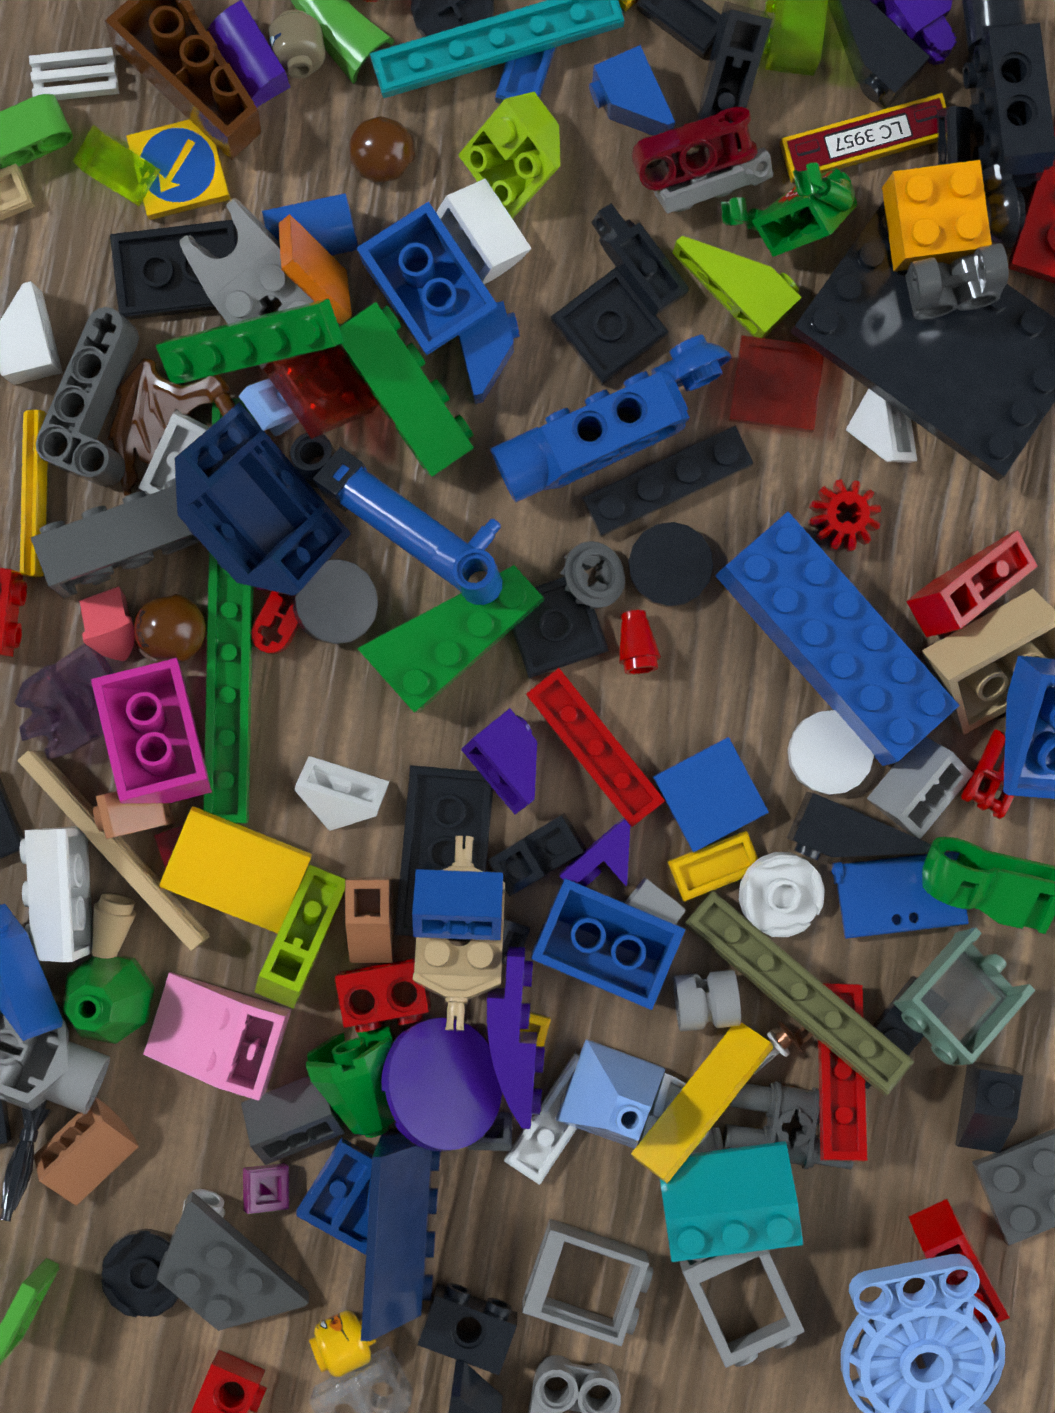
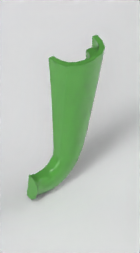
[290,0,395,84]

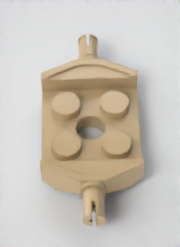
[413,836,505,1031]

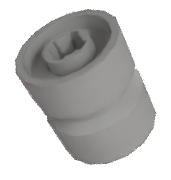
[673,970,741,1032]

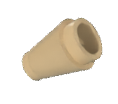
[91,893,137,958]

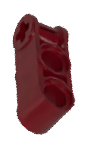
[631,107,758,191]

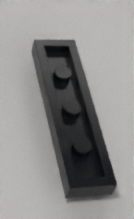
[583,425,754,537]

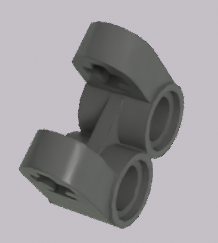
[905,243,1009,320]

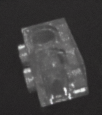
[309,1345,413,1413]

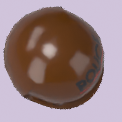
[134,594,206,663]

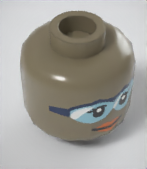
[268,10,325,79]

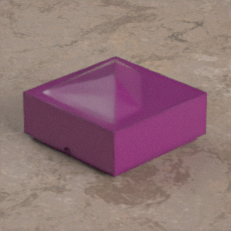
[243,1163,289,1214]

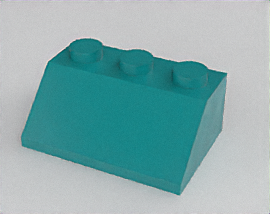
[660,1141,803,1262]

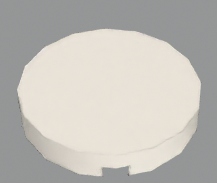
[787,710,874,795]
[739,852,825,937]

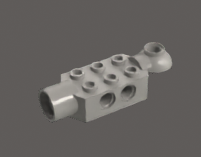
[0,1010,110,1114]

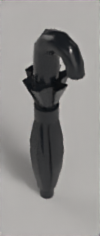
[0,1100,52,1221]

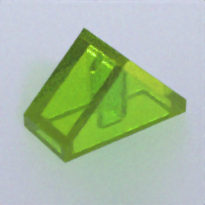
[73,124,161,206]

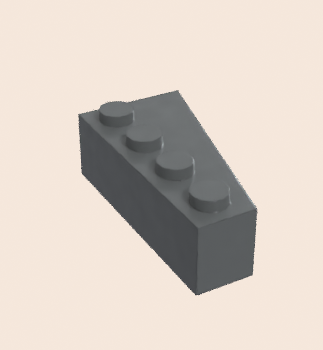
[30,478,200,599]

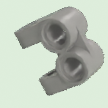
[527,1355,621,1413]

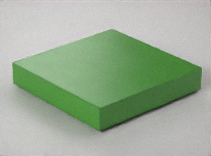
[0,1258,60,1365]

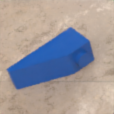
[0,904,63,1041]

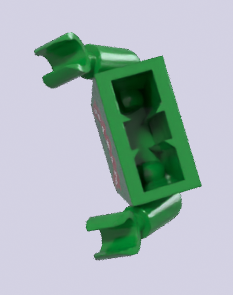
[721,163,857,257]

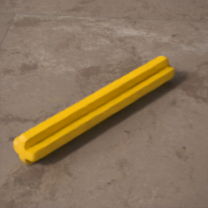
[20,409,48,577]

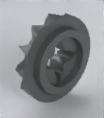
[560,541,625,610]

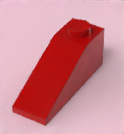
[906,530,1038,638]
[908,1199,1010,1323]

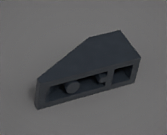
[826,0,930,109]
[697,1,772,123]
[787,792,932,861]

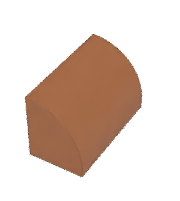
[34,1097,139,1206]

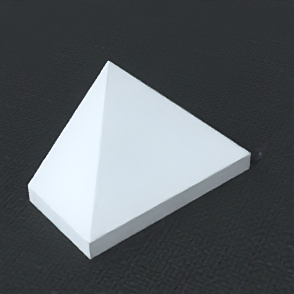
[846,389,917,463]
[295,756,389,831]

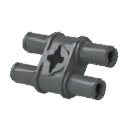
[722,1081,854,1170]

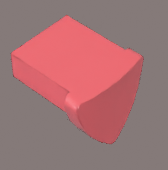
[79,586,135,661]

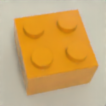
[882,160,992,272]

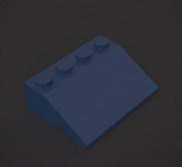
[361,1129,441,1341]

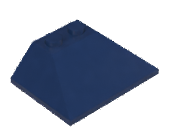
[174,402,351,595]

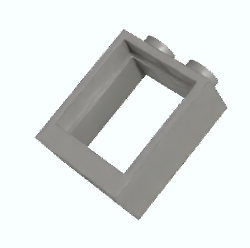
[522,1219,653,1346]
[679,1250,805,1368]

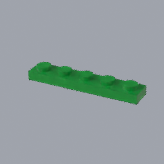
[155,298,344,384]

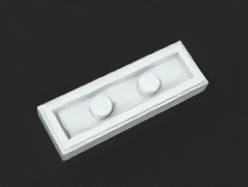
[504,1052,580,1185]

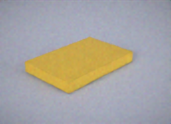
[159,806,312,934]

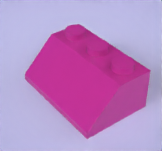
[91,658,212,804]

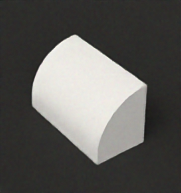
[436,178,531,284]

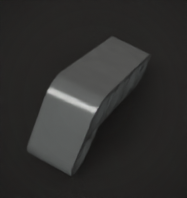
[35,307,139,487]

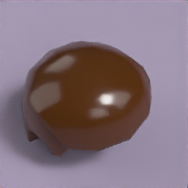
[349,116,415,184]

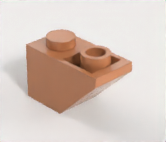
[93,791,175,839]
[345,877,393,963]

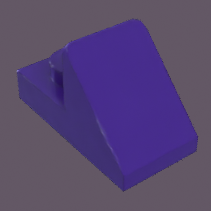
[559,818,630,887]

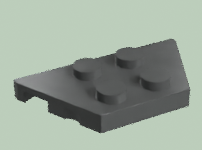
[157,1191,309,1331]

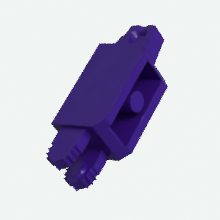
[870,0,957,66]

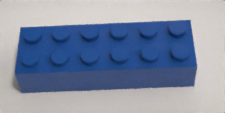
[715,511,960,766]

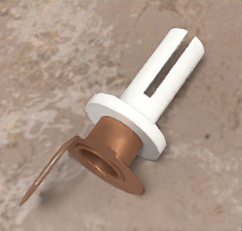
[754,1021,813,1074]

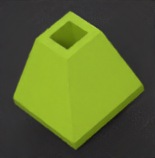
[458,91,560,219]

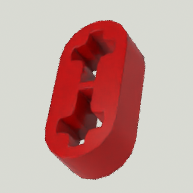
[251,591,300,654]

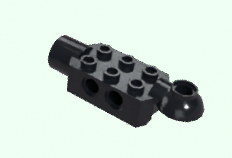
[962,0,1055,248]

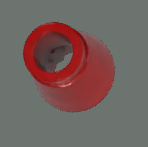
[619,610,661,675]

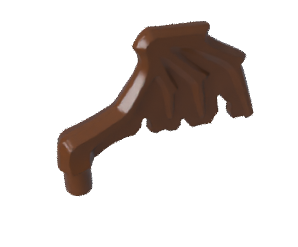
[108,358,235,496]

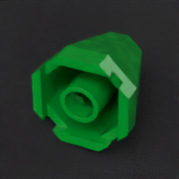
[61,956,155,1044]
[306,1027,395,1138]

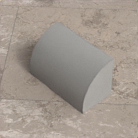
[867,737,973,839]

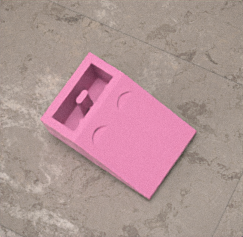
[143,972,292,1101]

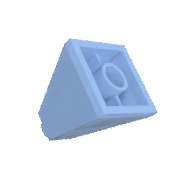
[555,1039,665,1149]

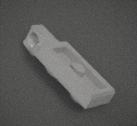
[654,147,773,214]

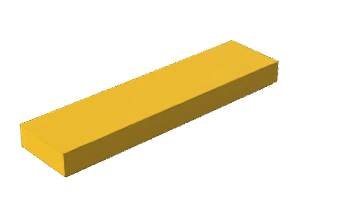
[631,1022,773,1184]

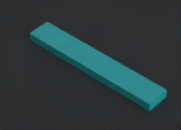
[370,0,625,99]

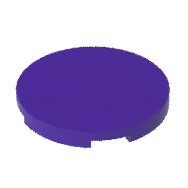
[381,1018,502,1152]

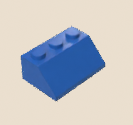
[531,878,686,1010]

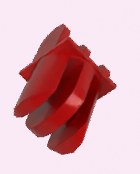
[961,729,1014,819]

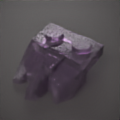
[14,643,114,760]

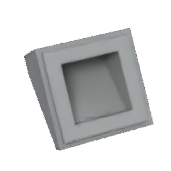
[625,877,685,924]

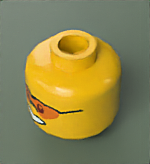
[309,1310,376,1377]

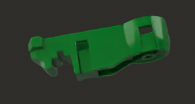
[922,836,1055,934]

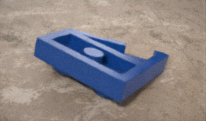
[296,1137,373,1255]

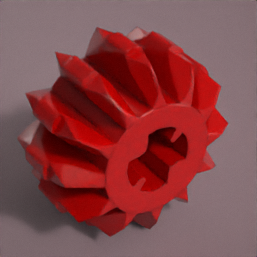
[808,479,882,552]

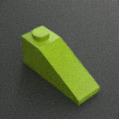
[672,236,802,343]
[255,865,346,1009]

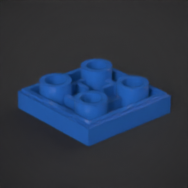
[653,737,769,852]

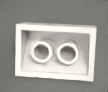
[20,826,93,962]

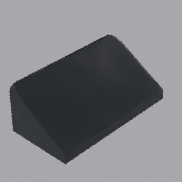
[937,106,971,165]

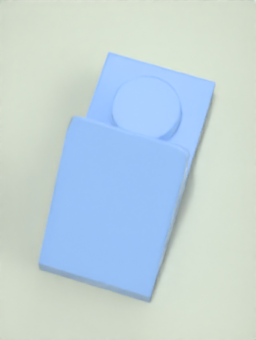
[239,366,328,436]

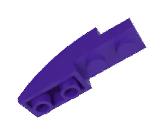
[487,946,545,1129]

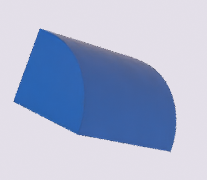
[262,193,358,255]
[412,869,503,940]

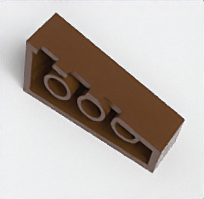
[105,0,261,160]

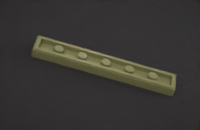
[684,891,915,1096]

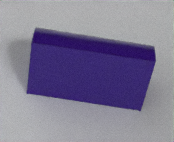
[207,0,291,107]

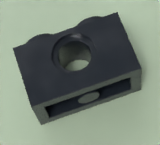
[417,1283,517,1375]

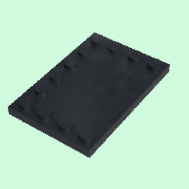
[791,201,1055,481]

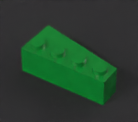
[337,302,474,477]
[357,565,545,713]

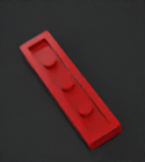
[525,668,665,827]
[818,983,868,1162]

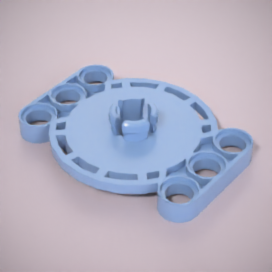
[841,1254,1005,1413]

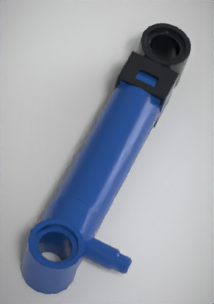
[290,432,503,605]

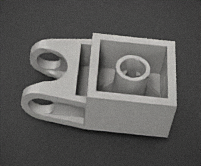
[180,198,314,370]

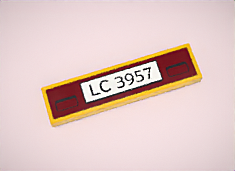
[779,93,947,183]

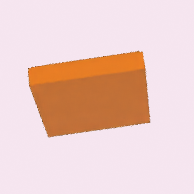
[279,214,352,325]

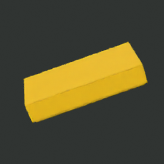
[667,830,758,901]

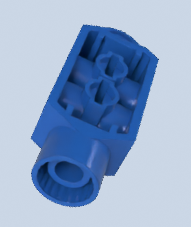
[490,335,732,503]

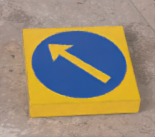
[126,119,231,220]

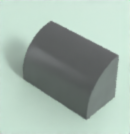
[241,1076,345,1165]

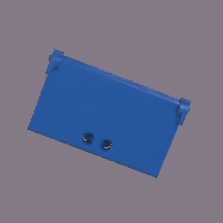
[831,851,969,939]

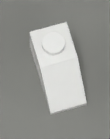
[0,281,63,385]

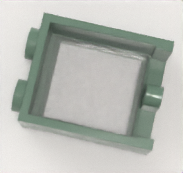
[893,927,1035,1066]

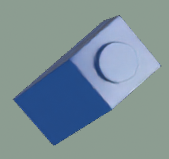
[589,45,675,136]
[458,301,520,404]

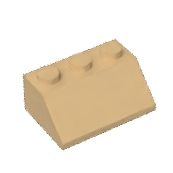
[922,589,1055,735]

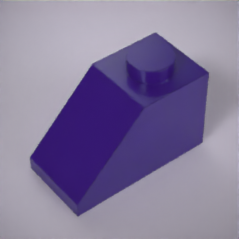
[461,708,537,815]

